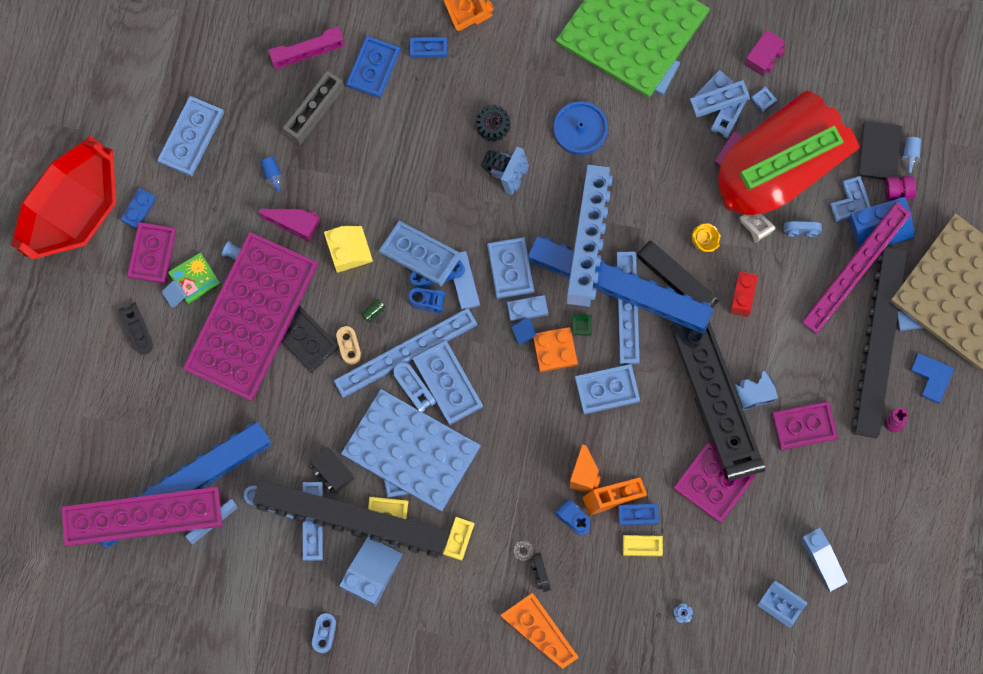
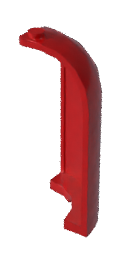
[718,90,860,215]

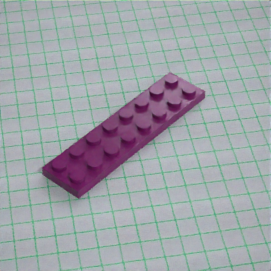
[61,487,223,547]

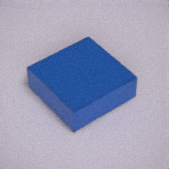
[511,318,537,344]

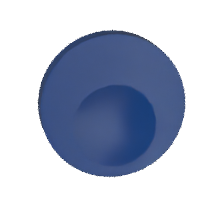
[554,101,608,155]

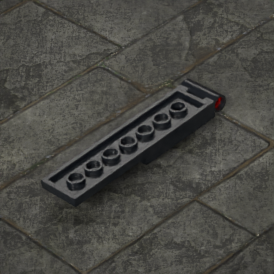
[670,322,765,482]

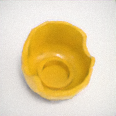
[692,223,721,252]

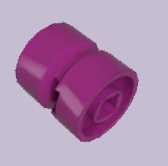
[885,175,916,201]

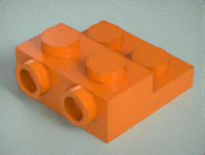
[444,0,494,31]

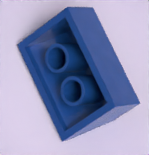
[848,197,915,249]

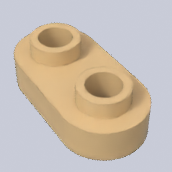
[336,326,361,365]

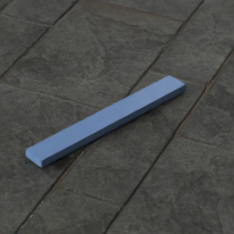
[334,308,477,398]

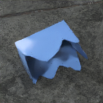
[733,371,778,410]

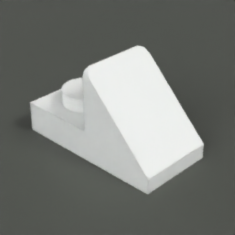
[739,214,775,243]

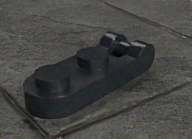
[118,302,153,355]

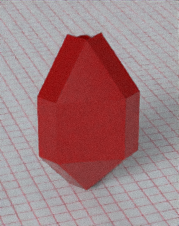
[11,136,116,259]

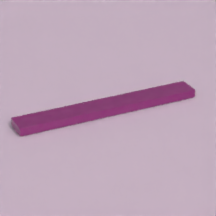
[801,202,911,334]

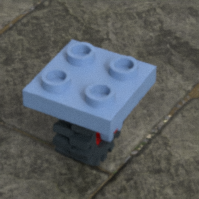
[481,147,529,195]

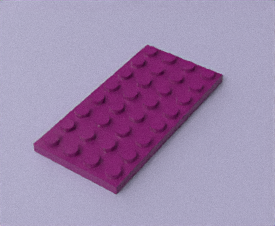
[183,232,319,402]

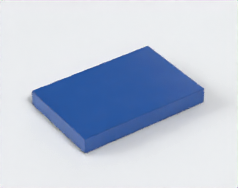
[346,35,401,99]

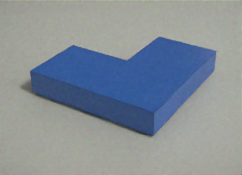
[910,353,954,404]

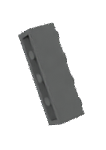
[283,71,344,146]

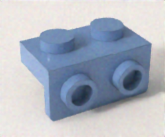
[757,581,807,628]

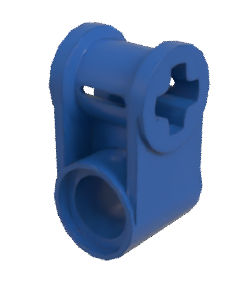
[409,288,446,313]
[554,498,590,535]

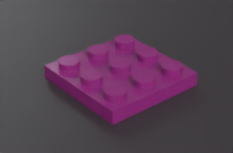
[674,442,756,524]

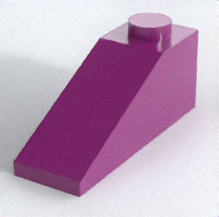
[258,209,321,243]

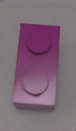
[745,30,786,76]

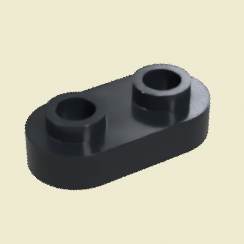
[530,553,551,592]

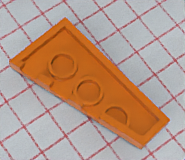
[500,593,579,670]

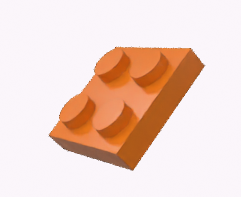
[533,327,578,372]

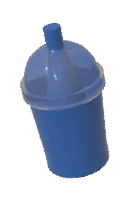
[260,157,284,193]

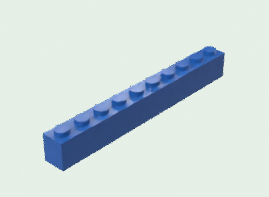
[528,236,713,334]
[101,422,272,549]

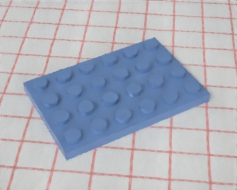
[341,389,481,513]

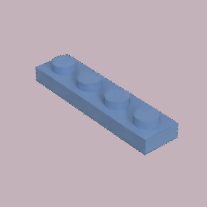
[303,482,323,561]

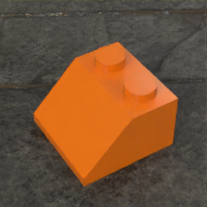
[569,444,601,494]

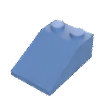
[339,537,403,607]

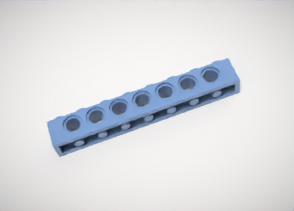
[567,165,613,307]

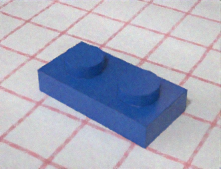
[410,37,447,58]
[120,188,157,229]
[618,504,659,526]

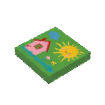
[168,252,221,305]

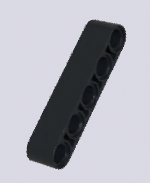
[636,240,719,308]

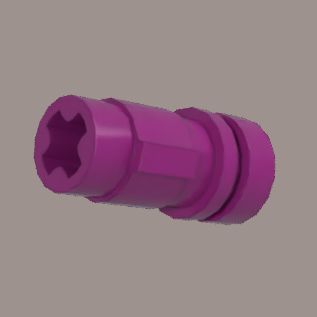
[885,408,908,433]

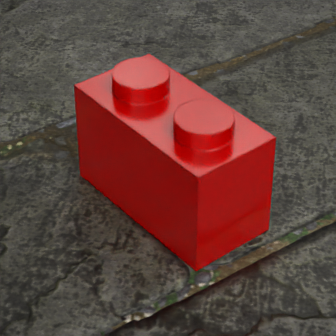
[730,271,758,317]

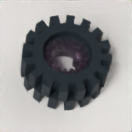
[476,105,510,142]

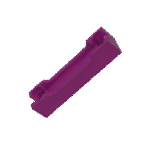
[268,26,345,70]

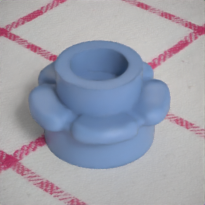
[673,603,693,623]

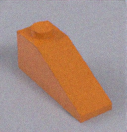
[582,477,647,515]

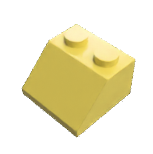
[324,226,373,273]

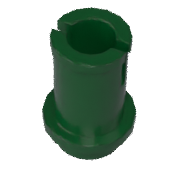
[361,299,386,322]

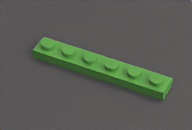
[739,126,844,191]

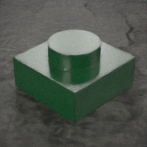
[572,315,592,336]

